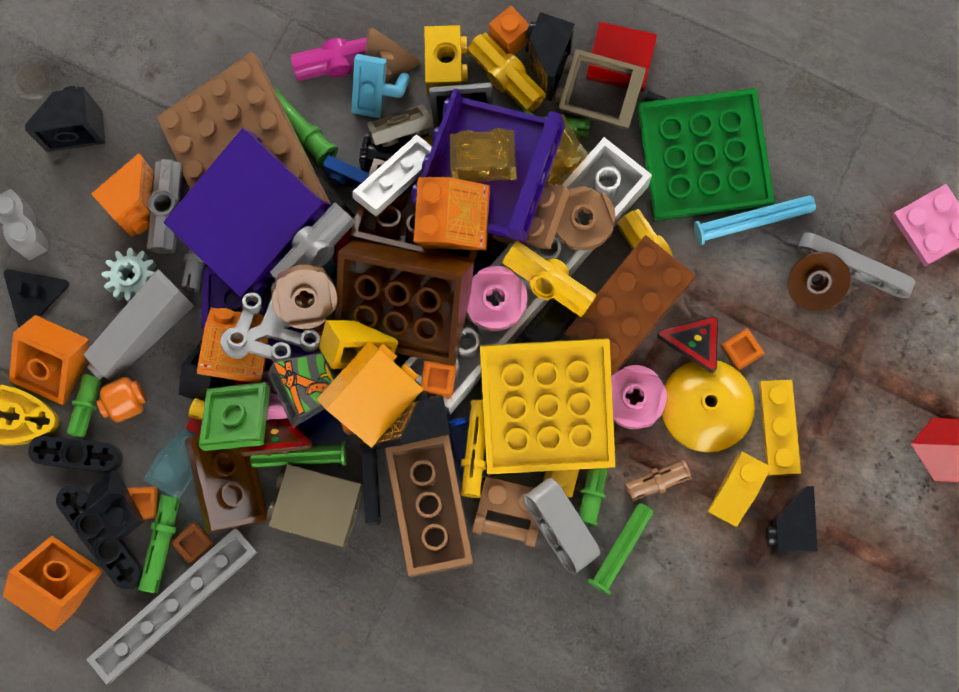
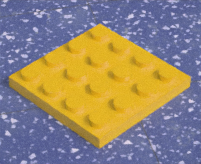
[480,338,615,474]

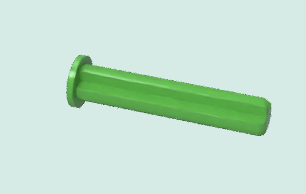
[250,441,347,467]
[587,503,653,595]

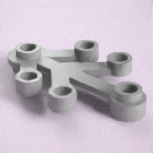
[221,283,336,362]

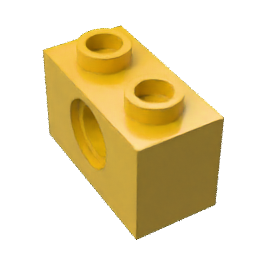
[424,25,468,94]

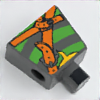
[268,353,343,427]

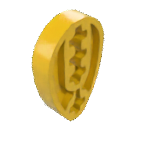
[0,385,60,446]

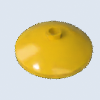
[661,360,755,453]

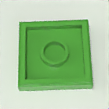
[199,382,270,451]

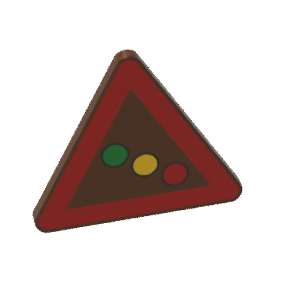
[240,418,312,456]

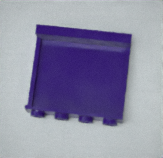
[411,88,565,242]
[163,128,332,298]

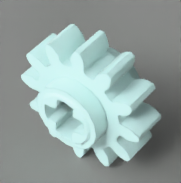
[102,248,157,302]

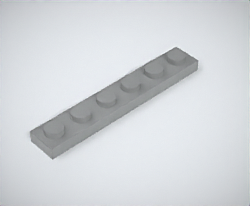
[86,528,258,684]

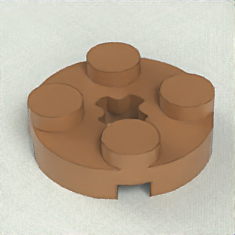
[556,186,616,250]
[271,265,337,329]

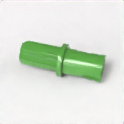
[67,374,102,438]
[579,468,608,527]

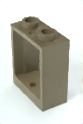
[555,49,646,131]

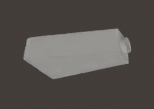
[83,269,194,382]

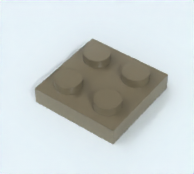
[367,104,434,147]

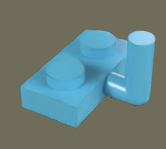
[351,54,410,118]

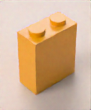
[317,341,423,448]

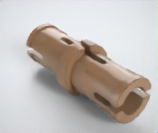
[625,460,692,502]

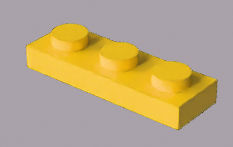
[759,380,801,476]

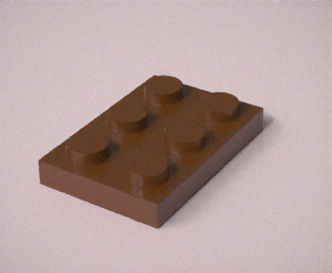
[184,436,268,534]

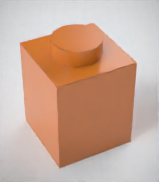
[489,5,529,55]

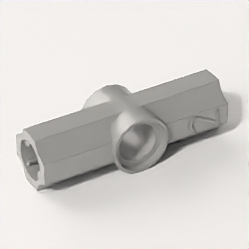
[147,159,183,255]
[270,202,356,279]

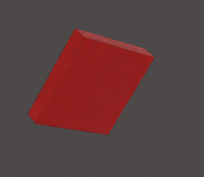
[586,22,657,92]

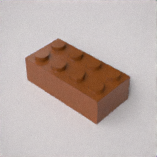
[564,235,697,374]

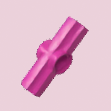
[291,37,367,81]

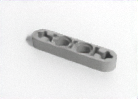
[797,233,916,298]

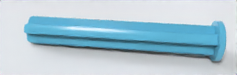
[694,195,816,245]

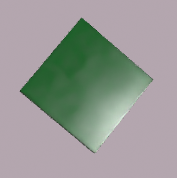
[636,88,775,222]

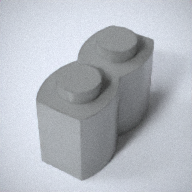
[0,189,49,261]

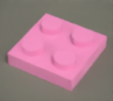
[891,184,959,267]

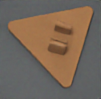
[365,27,420,82]

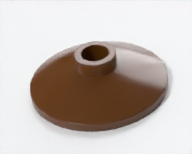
[787,252,851,311]

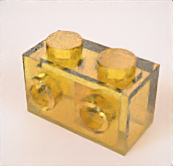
[450,128,517,182]

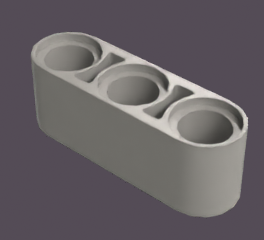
[523,478,601,575]

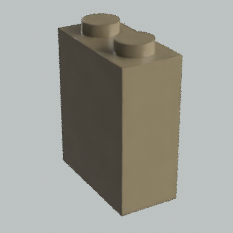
[267,464,363,549]

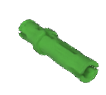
[138,495,181,594]

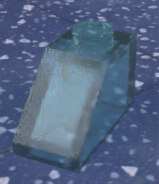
[143,429,197,499]

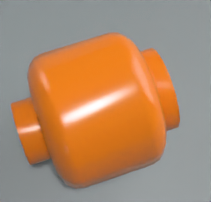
[97,377,147,423]

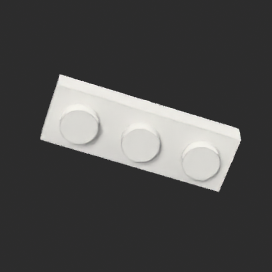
[353,134,432,216]

